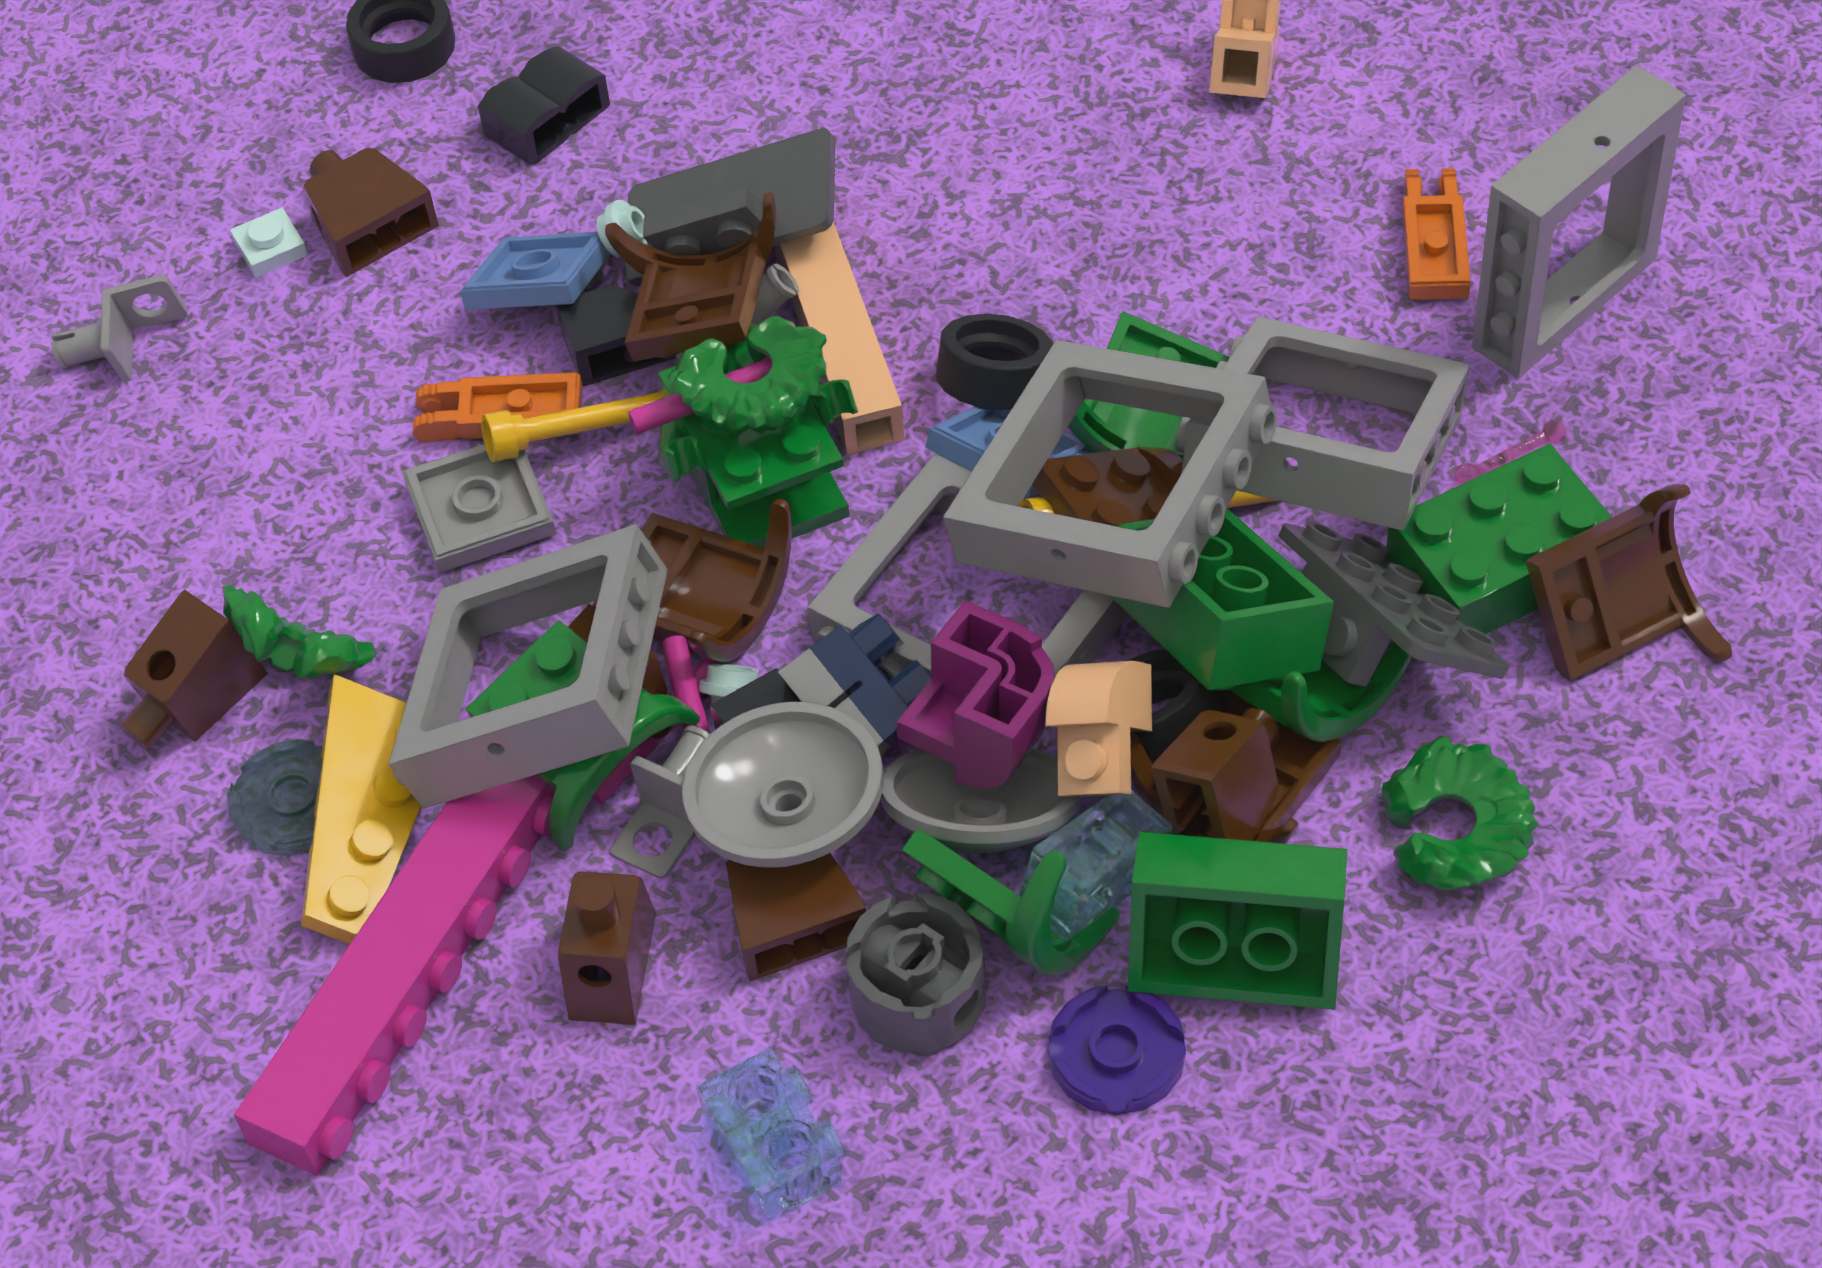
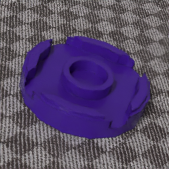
[1047,985,1186,1115]

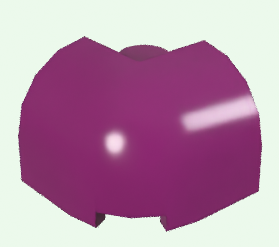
[897,600,1056,789]

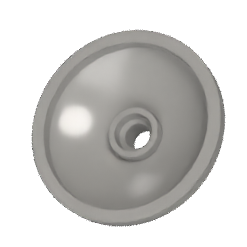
[682,702,884,867]
[880,748,1080,853]

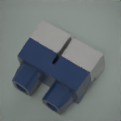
[778,613,931,760]

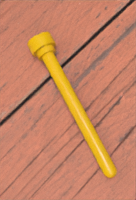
[481,391,663,462]

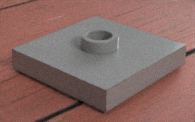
[402,444,556,573]

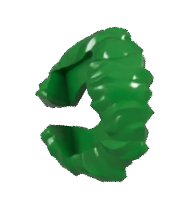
[668,315,827,434]
[222,584,377,679]
[1382,736,1539,891]

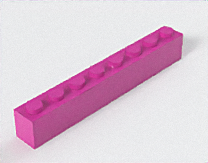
[234,743,555,1176]

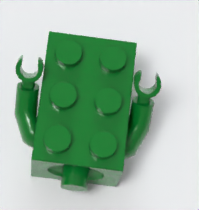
[658,341,858,549]

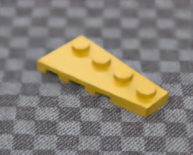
[300,674,421,944]

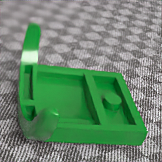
[1068,311,1229,458]
[465,620,701,852]
[1229,641,1412,742]
[902,827,1120,976]

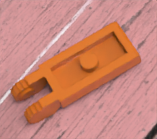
[1402,168,1470,300]
[412,372,583,442]

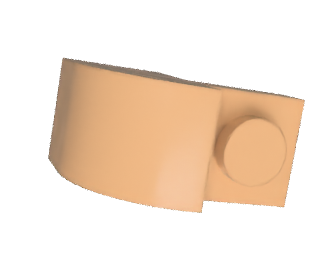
[1209,0,1281,98]
[1046,661,1152,797]

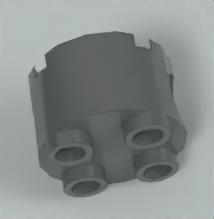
[846,893,987,1056]

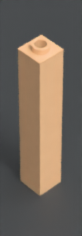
[773,222,905,455]

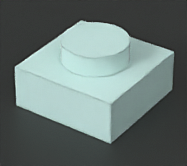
[230,207,308,278]

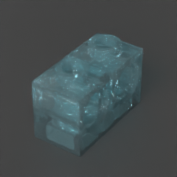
[1019,790,1173,941]
[696,1047,846,1224]

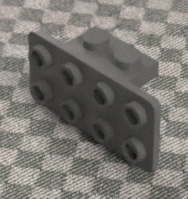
[623,128,836,286]
[1278,521,1510,687]

